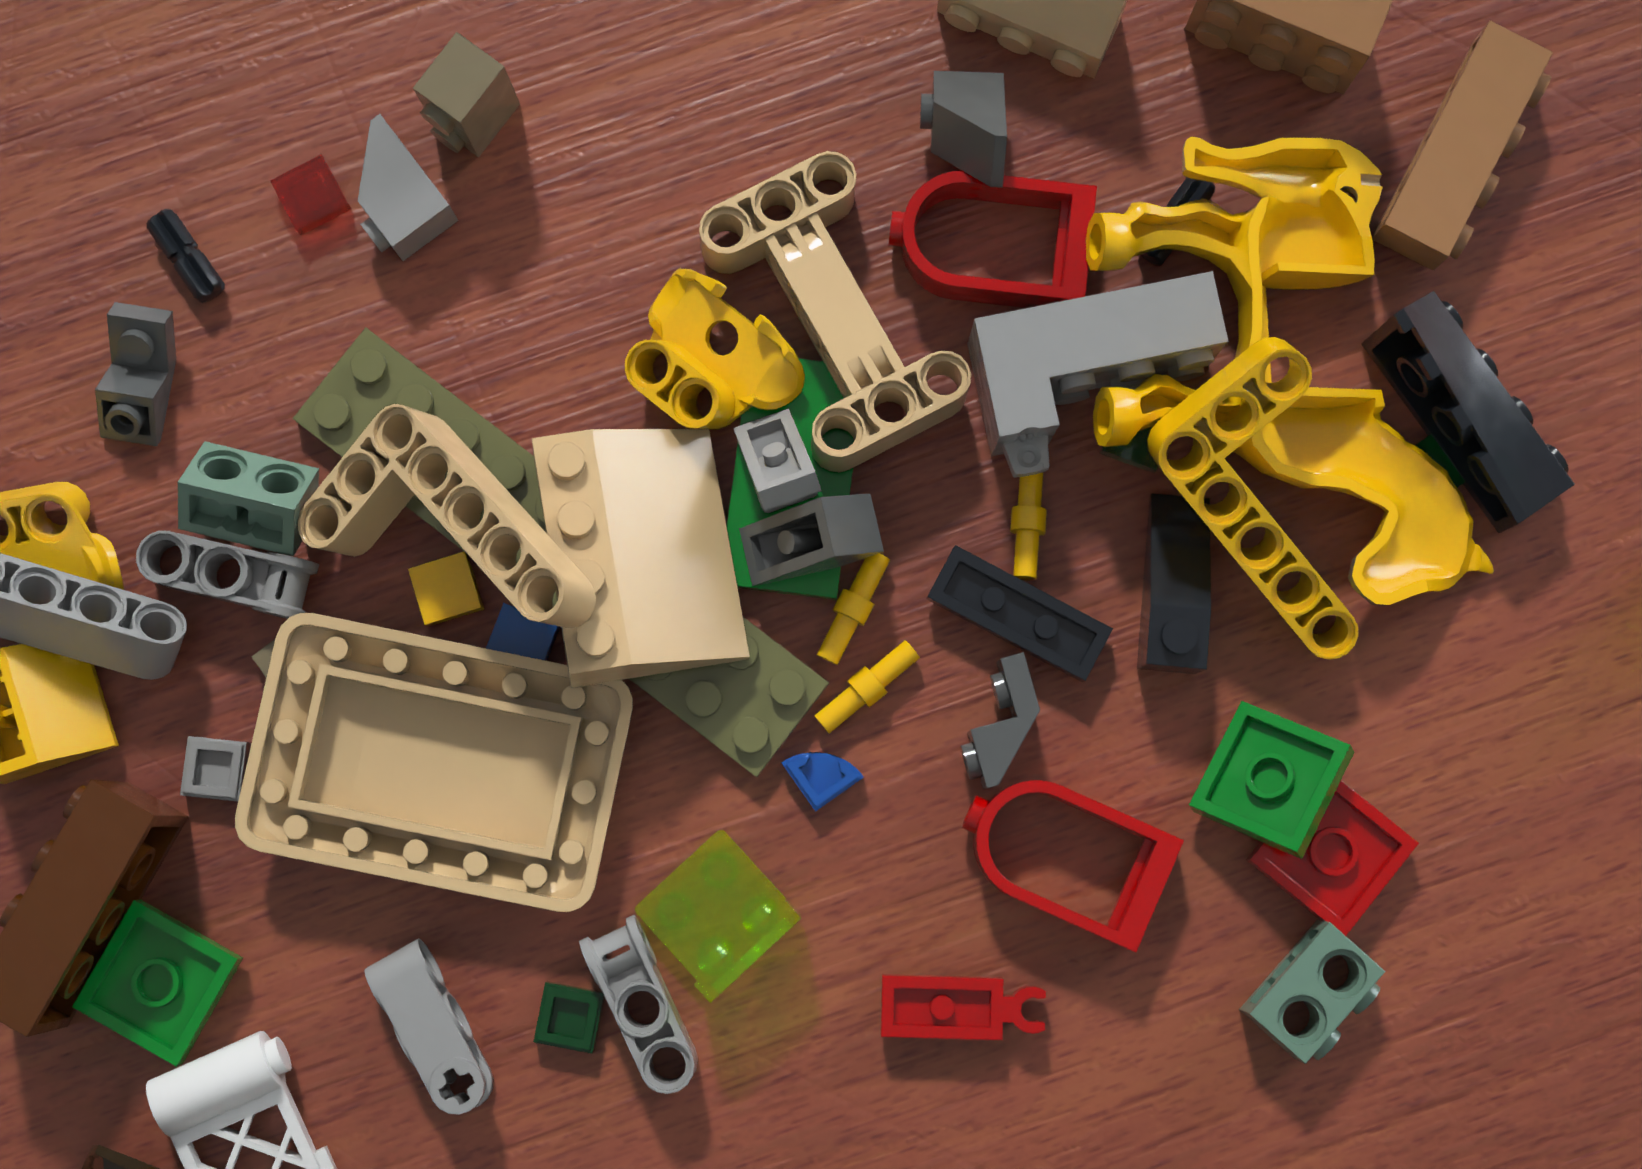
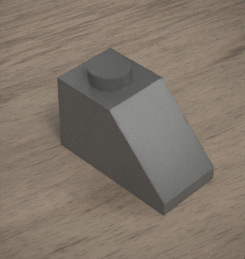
[920,71,1007,187]
[739,494,884,586]

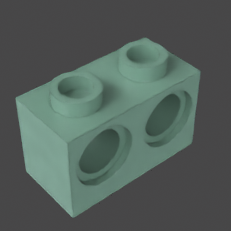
[177,441,319,556]
[1239,920,1386,1064]

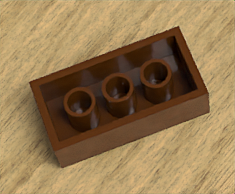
[0,779,189,1037]

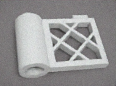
[146,1031,337,1169]

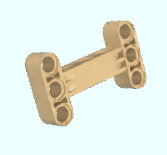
[699,151,971,472]

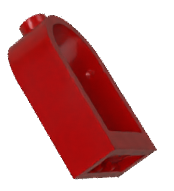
[888,171,1097,308]
[961,780,1184,952]

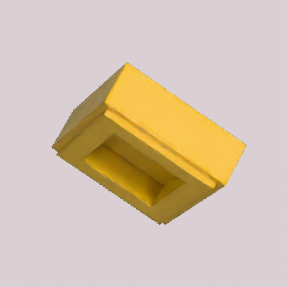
[408,551,484,627]

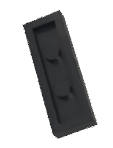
[926,545,1113,682]

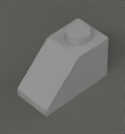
[358,114,459,261]

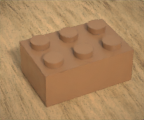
[1184,0,1393,94]

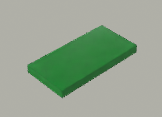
[727,359,854,600]

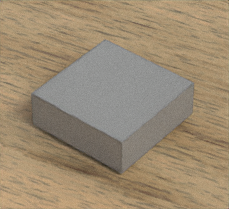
[180,736,251,801]

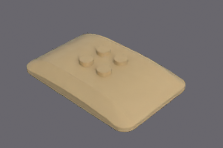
[235,613,633,912]

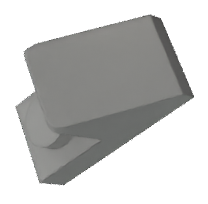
[733,409,821,513]

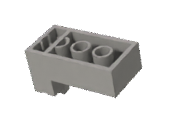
[967,271,1229,478]

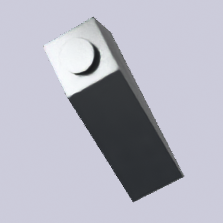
[1137,493,1211,674]

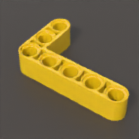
[1147,337,1359,660]

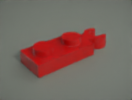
[880,974,1046,1040]

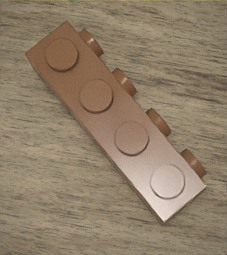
[1372,21,1553,271]

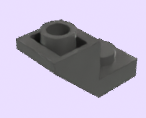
[95,302,176,446]
[960,652,1040,789]

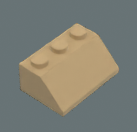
[937,0,1127,78]

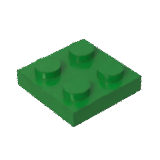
[1189,701,1355,859]
[72,899,243,1066]

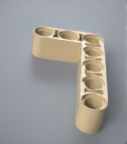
[298,404,596,628]

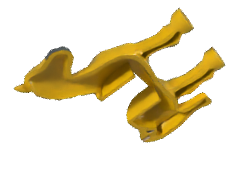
[1086,137,1494,606]

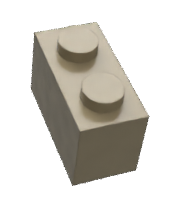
[413,32,520,158]

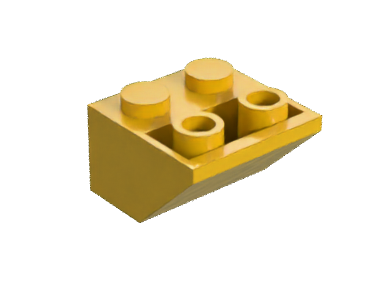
[0,644,119,784]

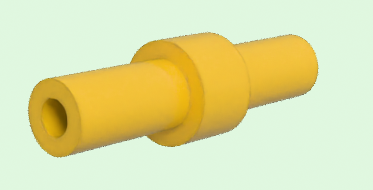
[1010,472,1047,581]
[816,553,890,665]
[814,640,920,734]

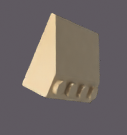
[532,429,750,688]

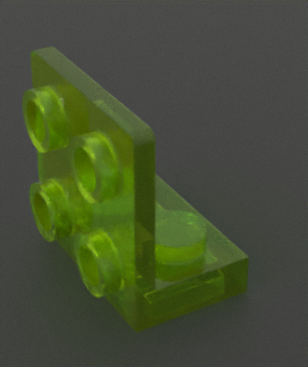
[635,830,802,1003]

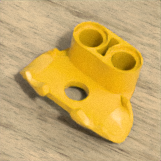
[625,268,805,429]
[0,482,124,590]

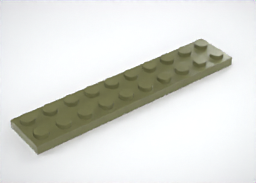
[292,327,829,777]

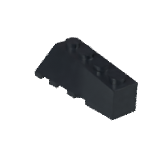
[1361,291,1575,533]

